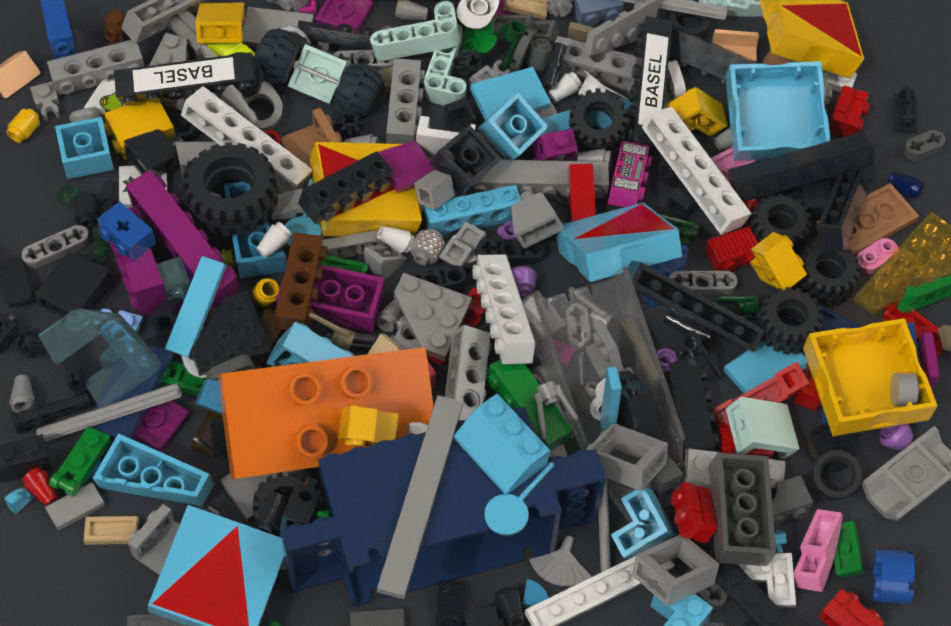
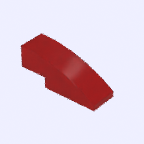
[567,163,595,222]

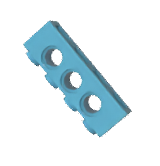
[424,185,521,236]

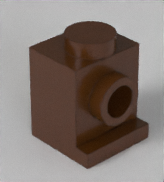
[103,9,132,45]

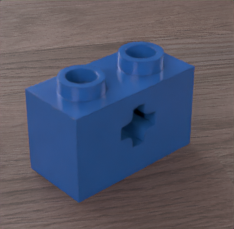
[97,201,156,261]

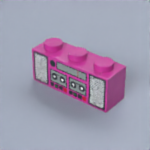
[608,141,652,207]

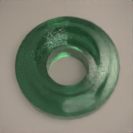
[56,184,80,205]

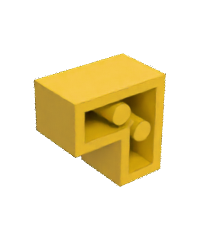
[664,87,728,137]
[750,232,807,291]
[338,406,398,447]

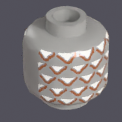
[410,229,445,265]

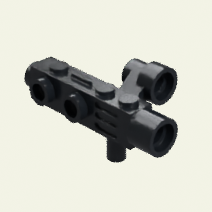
[298,20,375,55]

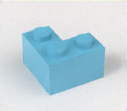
[611,487,677,559]
[650,594,713,626]

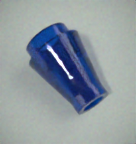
[887,172,924,199]

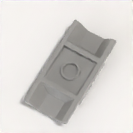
[861,426,951,521]

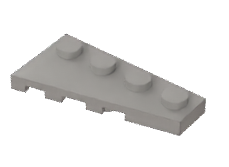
[584,0,660,56]
[683,449,785,494]

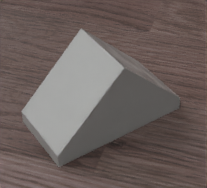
[364,244,408,280]

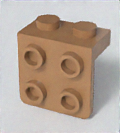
[281,108,343,168]

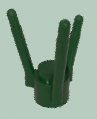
[493,20,527,71]
[659,214,698,245]
[705,294,759,320]

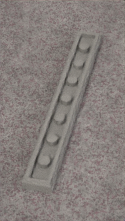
[377,395,463,599]

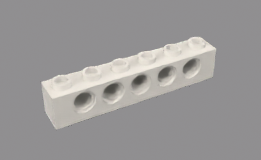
[181,86,313,193]
[642,107,752,235]
[472,254,535,364]

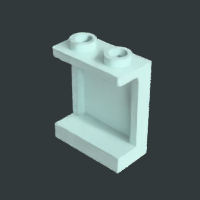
[725,397,799,459]

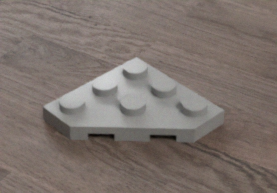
[394,273,472,361]

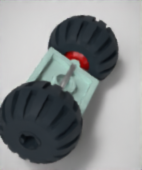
[254,29,383,119]

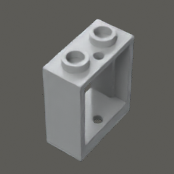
[586,423,668,491]
[632,535,719,606]

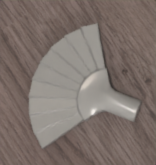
[529,535,592,587]

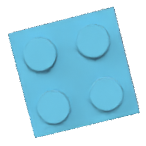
[477,92,548,160]
[55,117,114,179]

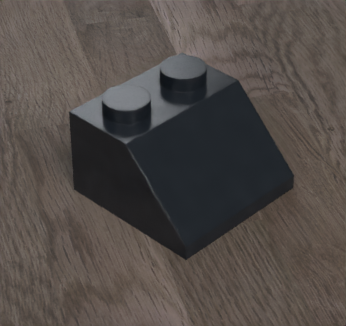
[430,125,502,196]

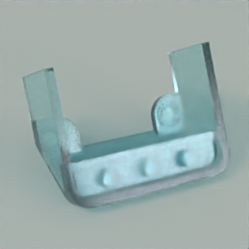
[38,309,161,408]

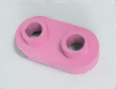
[857,238,898,274]

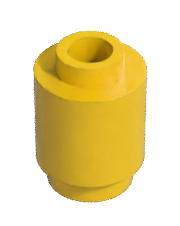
[6,109,40,143]
[251,278,280,308]

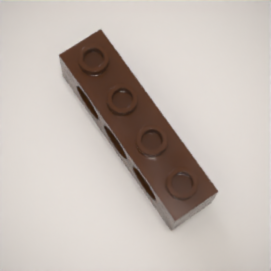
[275,232,327,330]

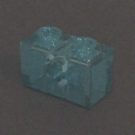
[156,256,190,301]

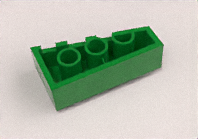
[485,359,573,451]

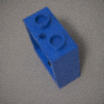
[40,0,76,60]

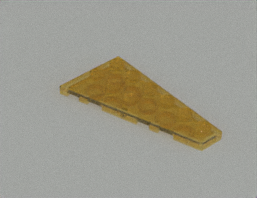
[853,212,951,315]

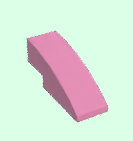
[793,509,843,592]

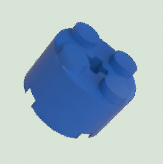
[872,549,915,605]

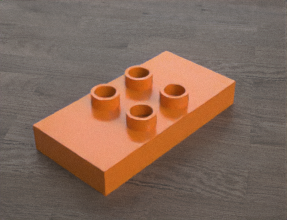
[217,347,434,479]

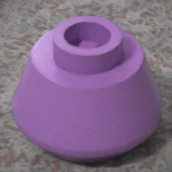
[511,266,537,297]
[880,424,913,450]

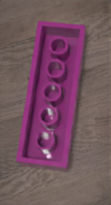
[126,170,239,310]

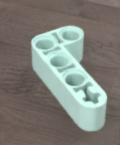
[370,1,460,61]
[424,24,466,106]

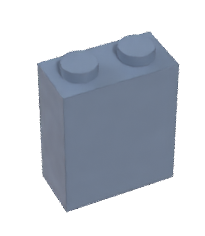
[571,0,624,26]

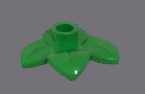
[462,21,498,56]

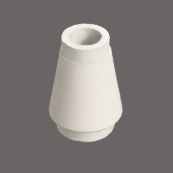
[548,72,582,103]
[256,222,292,258]
[377,225,414,253]

